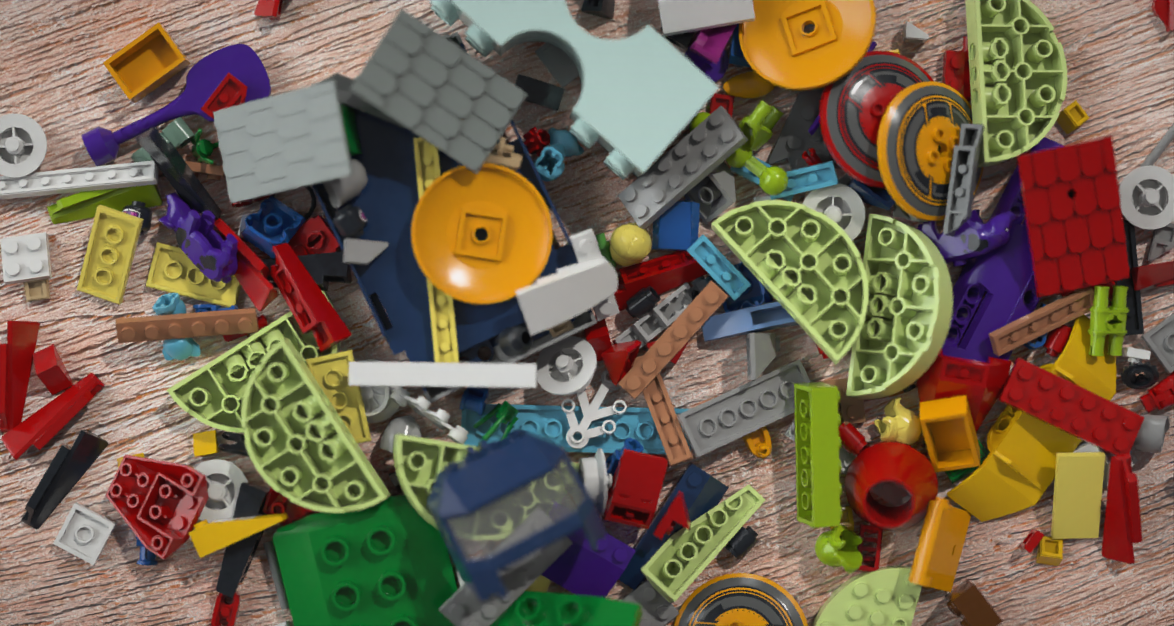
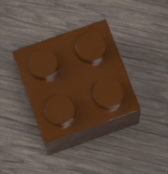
[945,580,1003,626]

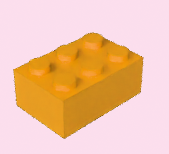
[103,22,191,104]
[920,395,980,472]

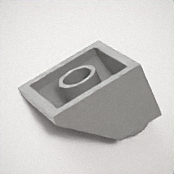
[684,161,736,225]
[746,333,780,380]

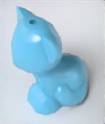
[535,128,584,182]
[152,293,201,361]

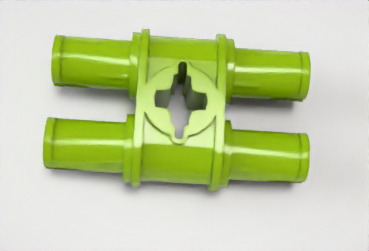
[1088,285,1129,356]

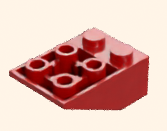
[604,449,668,529]

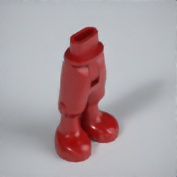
[1139,371,1174,413]

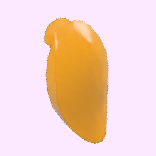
[723,71,775,98]
[742,426,772,459]

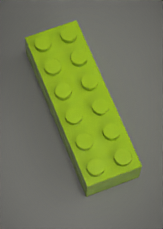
[794,382,843,528]

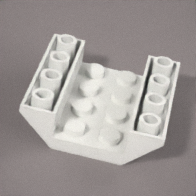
[657,0,755,37]

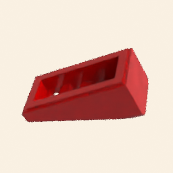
[854,524,883,573]

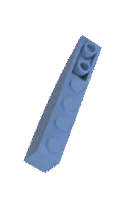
[702,302,799,342]

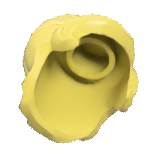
[610,222,652,267]
[874,397,922,445]

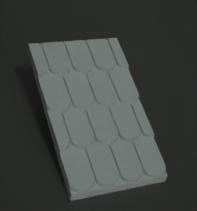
[350,8,528,175]
[213,80,362,204]

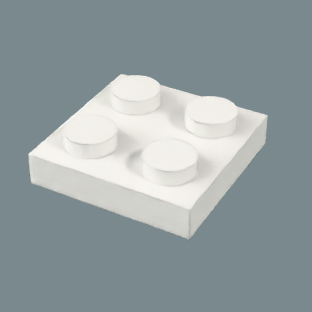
[0,232,52,285]
[53,502,117,565]

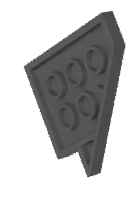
[768,86,837,170]

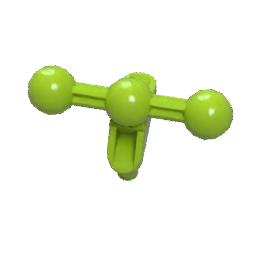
[689,100,788,195]

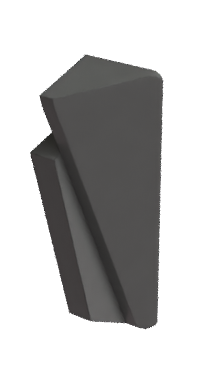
[311,73,410,130]
[943,124,985,236]

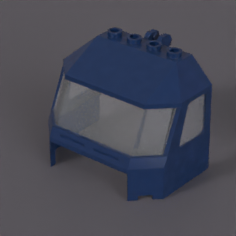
[427,430,607,601]

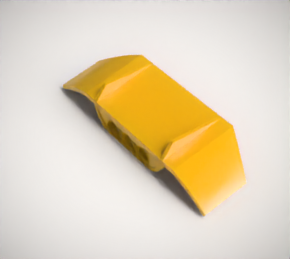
[947,315,1116,522]

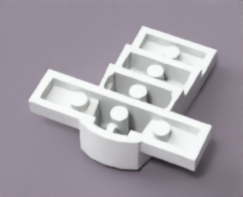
[515,228,620,335]

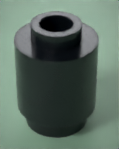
[626,286,660,319]
[725,526,759,560]

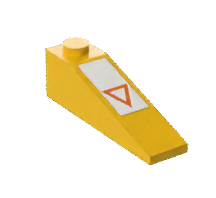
[189,513,288,558]

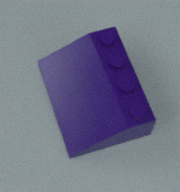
[541,502,636,598]

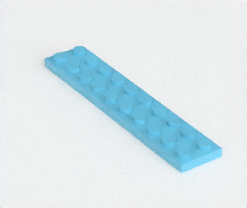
[461,404,691,454]

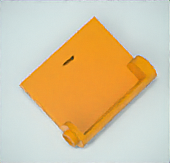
[908,497,972,593]

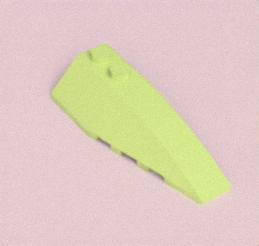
[641,484,765,603]

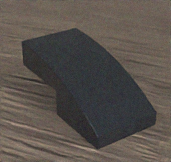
[515,74,565,111]

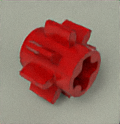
[522,127,550,157]

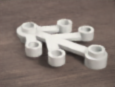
[561,369,627,449]
[390,387,469,445]

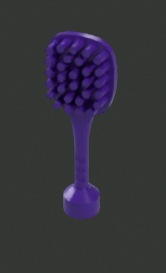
[82,44,271,166]

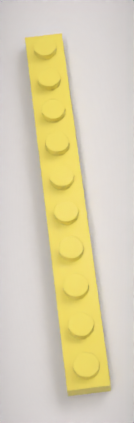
[413,138,459,363]

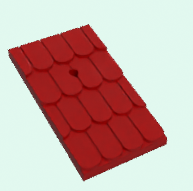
[1017,135,1130,298]

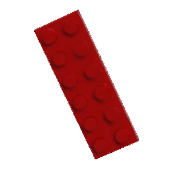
[998,358,1145,456]

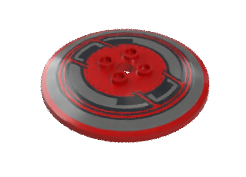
[819,51,942,188]

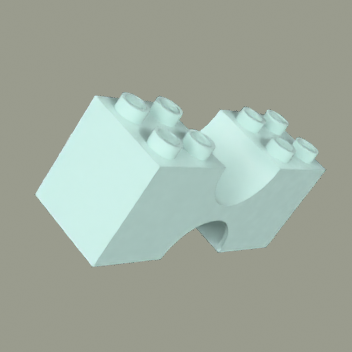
[429,0,719,180]

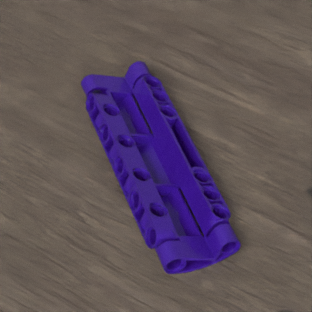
[941,137,1069,362]

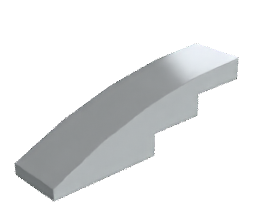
[612,282,693,348]

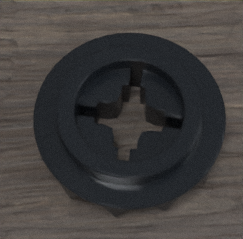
[1121,361,1159,389]

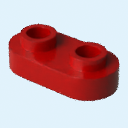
[211,591,241,626]

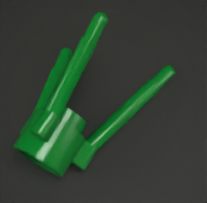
[191,129,219,165]
[473,401,519,446]

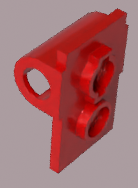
[288,214,342,256]

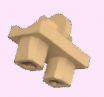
[485,137,523,172]

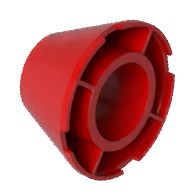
[845,441,938,530]

